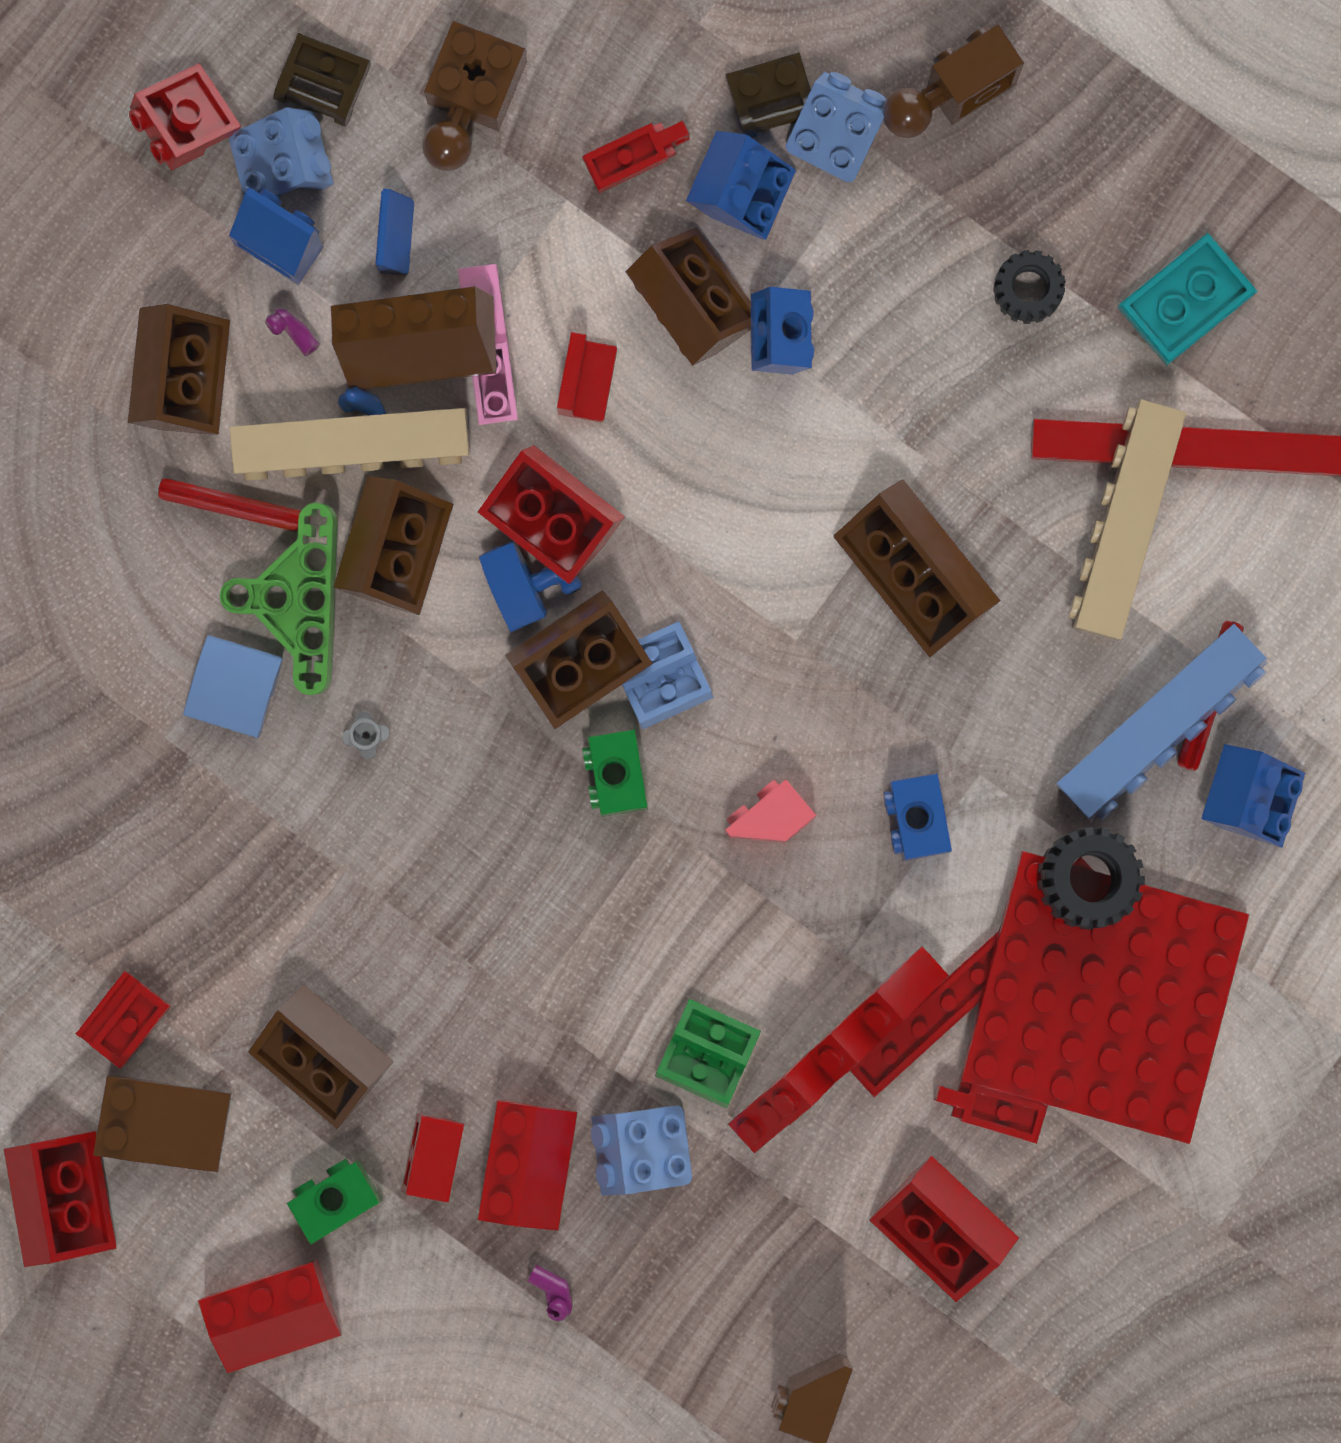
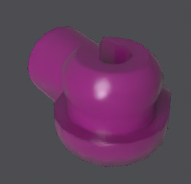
[265,308,320,356]
[527,1264,573,1321]

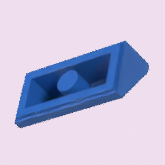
[375,188,414,275]

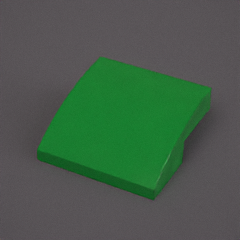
[655,999,761,1109]

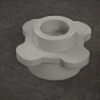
[342,712,390,759]

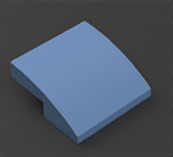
[622,621,714,730]
[183,635,283,738]

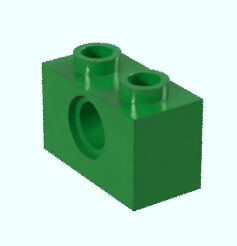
[582,729,648,817]
[286,1158,383,1244]

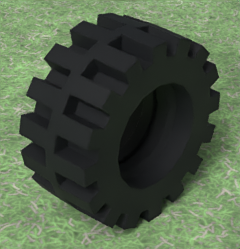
[994,250,1066,324]

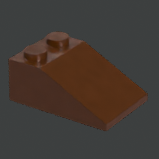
[93,1075,232,1172]

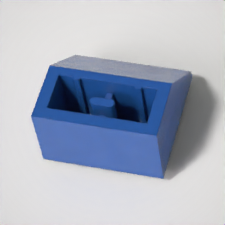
[686,131,796,240]
[229,187,324,285]
[1201,744,1305,848]

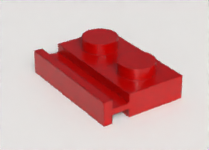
[75,971,172,1069]

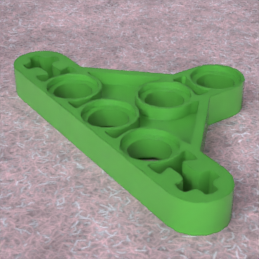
[219,503,338,695]

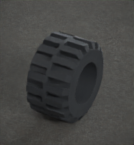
[1037,827,1145,930]

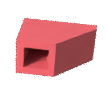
[725,780,816,843]

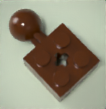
[422,21,527,171]
[883,24,1024,138]

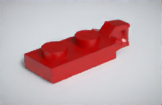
[582,120,690,194]
[934,1082,1048,1144]

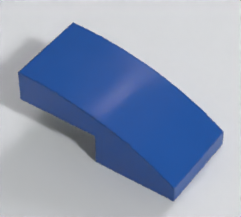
[479,540,547,632]

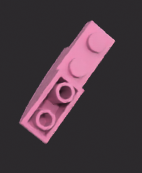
[458,264,518,425]

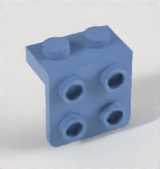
[786,71,886,182]
[229,107,334,197]
[591,1106,692,1196]

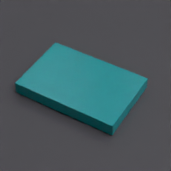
[1117,233,1258,367]

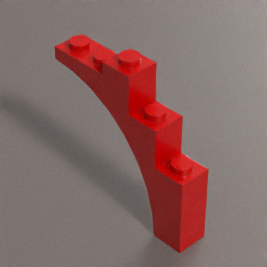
[728,946,949,1154]

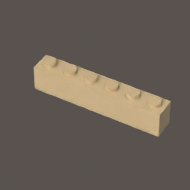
[1068,399,1187,641]
[229,408,470,481]

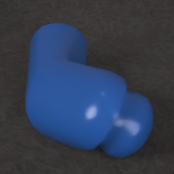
[338,387,387,416]
[530,567,582,595]

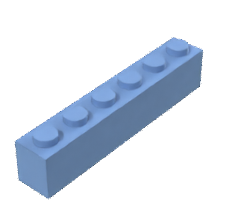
[1057,624,1267,823]

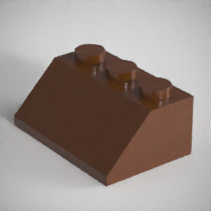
[625,227,751,366]
[128,304,230,435]
[333,476,454,615]
[505,590,653,729]
[248,984,394,1129]
[771,1354,853,1443]

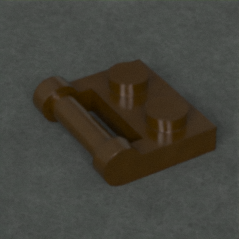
[273,33,371,127]
[725,52,811,138]

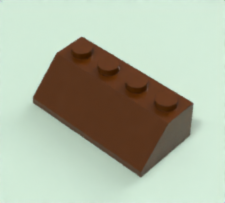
[331,286,497,390]
[833,479,1001,658]

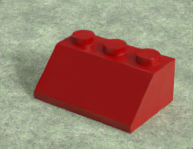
[477,445,625,584]
[478,1099,578,1231]
[3,1131,117,1267]
[869,1155,1019,1302]
[198,1259,342,1373]

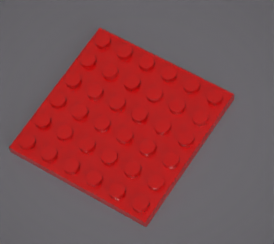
[959,851,1250,1144]

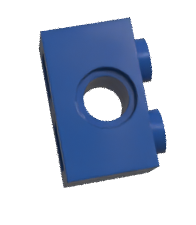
[751,286,814,375]
[883,773,952,861]

